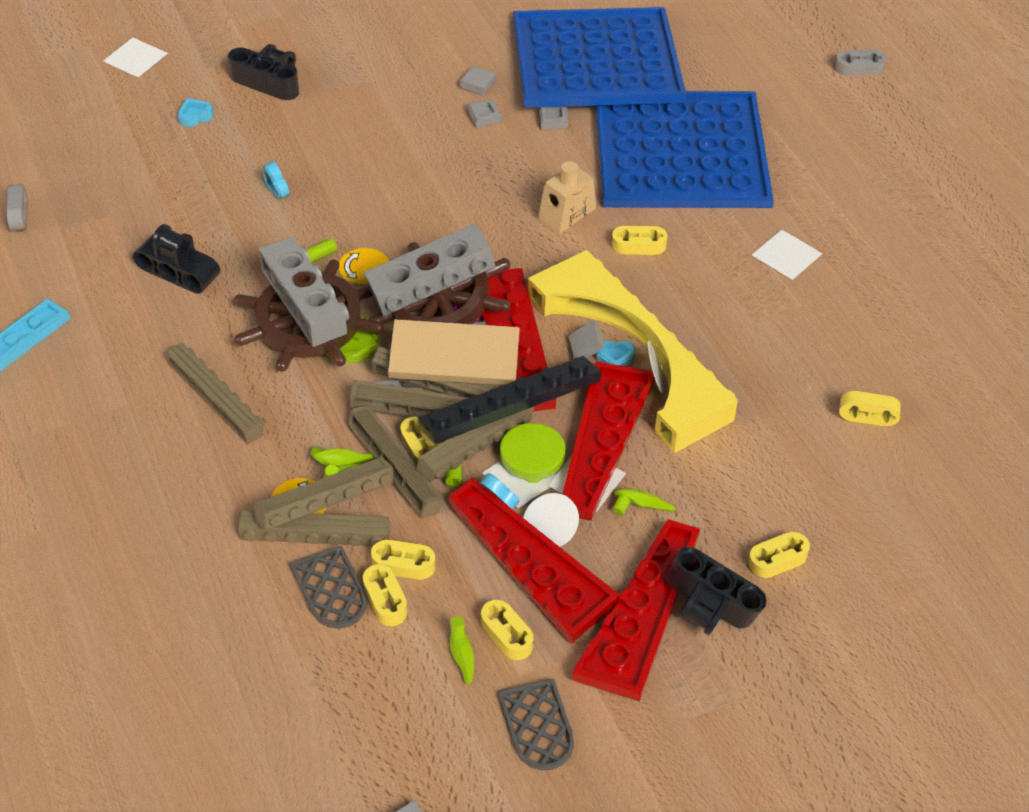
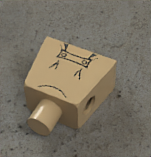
[538,161,596,234]

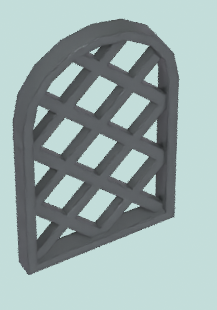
[290,545,367,629]
[498,678,574,770]

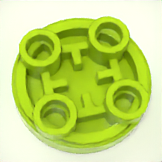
[500,423,566,483]

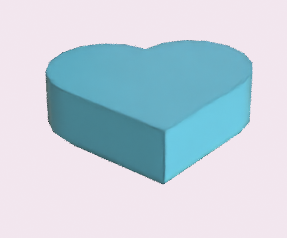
[178,98,214,127]
[262,161,290,199]
[595,340,636,366]
[480,473,520,509]

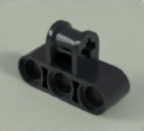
[228,44,299,100]
[133,224,221,294]
[665,547,767,635]

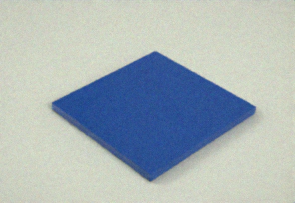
[513,7,687,108]
[596,91,774,208]

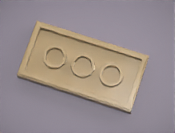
[388,319,520,385]

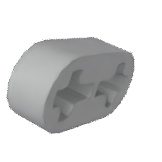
[835,50,886,76]
[7,184,28,231]

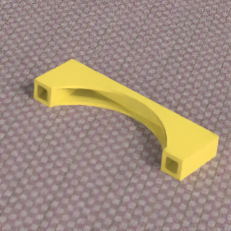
[528,250,738,453]

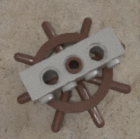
[364,223,511,325]
[234,236,384,372]

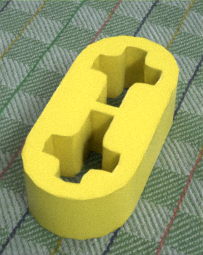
[611,226,668,255]
[839,391,901,426]
[400,416,441,465]
[748,532,810,578]
[371,540,435,580]
[363,564,407,626]
[481,600,534,660]

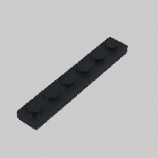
[418,356,601,444]

